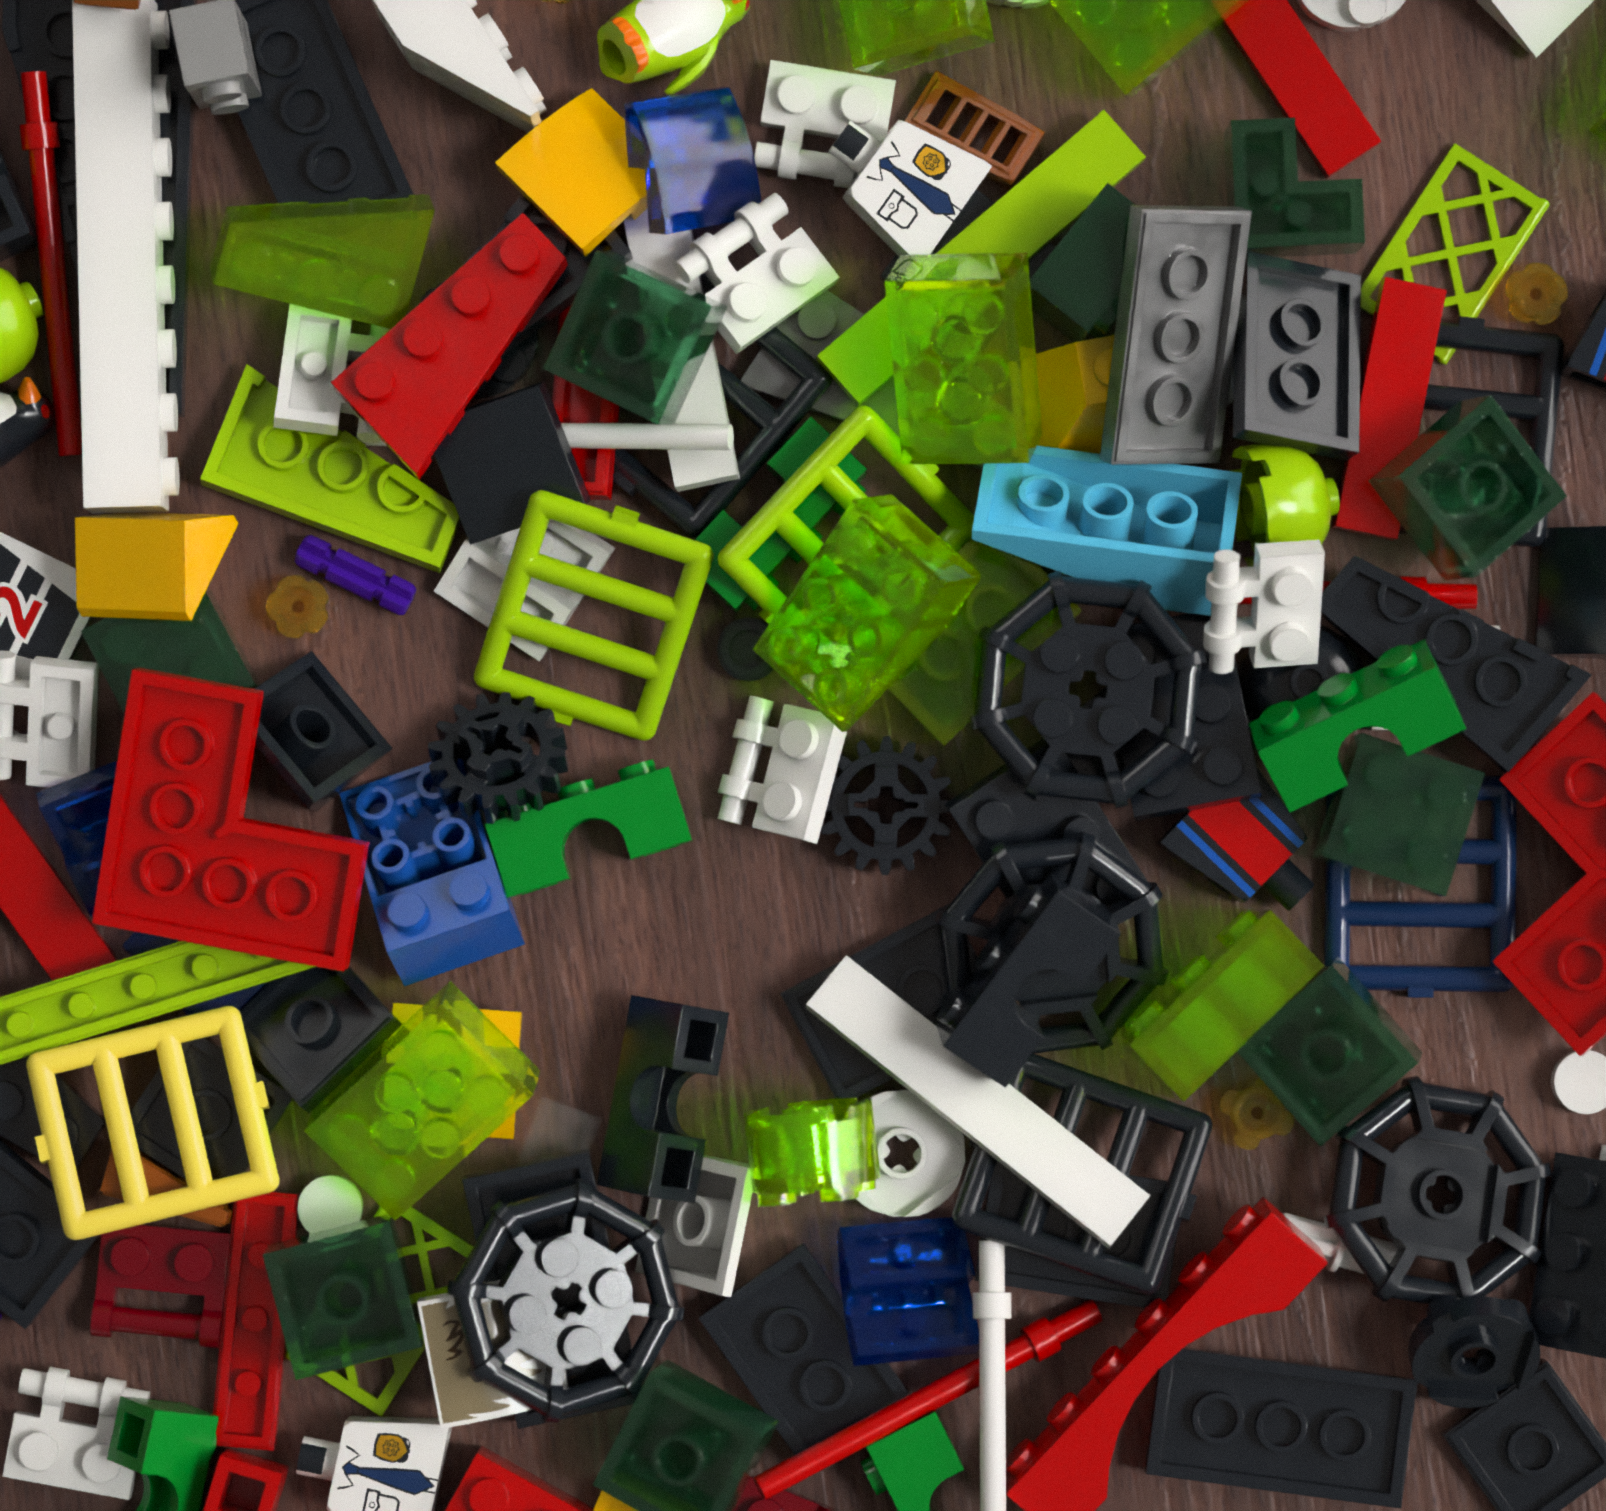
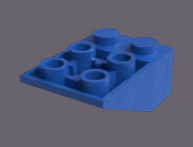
[339,758,525,986]

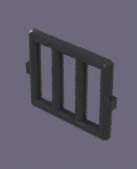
[613,273,832,537]
[1399,316,1564,547]
[951,1054,1213,1295]

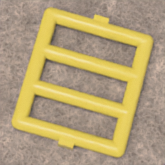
[26,1006,279,1240]

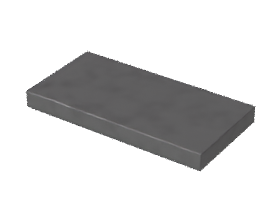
[1100,205,1252,464]

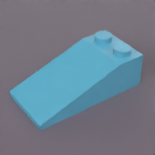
[971,439,1242,616]

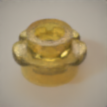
[1505,262,1568,325]
[266,575,329,638]

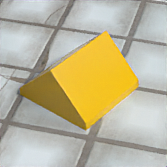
[75,512,239,621]

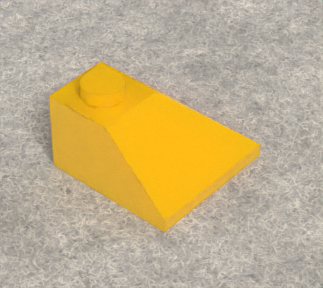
[1008,335,1115,454]

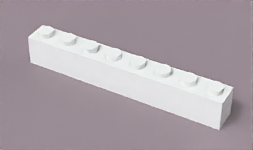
[72,0,180,514]

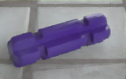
[294,535,416,615]

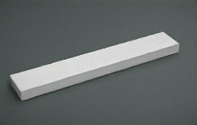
[623,109,740,492]
[806,955,1150,1249]

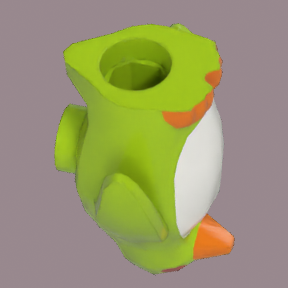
[597,0,750,96]

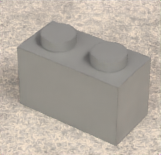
[169,0,262,115]

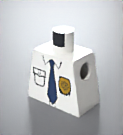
[828,120,992,270]
[296,1416,452,1511]

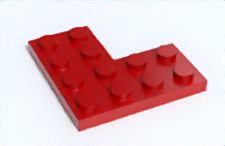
[92,667,370,972]
[1492,691,1606,1056]

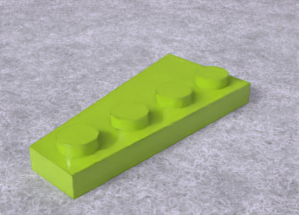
[200,364,461,573]

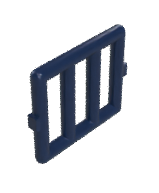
[1324,768,1517,998]

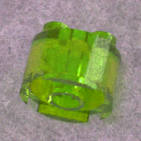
[743,1097,881,1206]

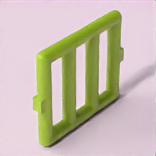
[718,406,974,676]
[474,490,714,741]

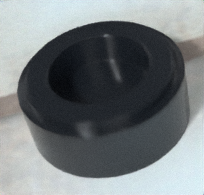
[717,617,781,682]

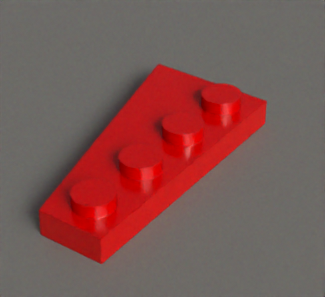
[331,213,568,480]

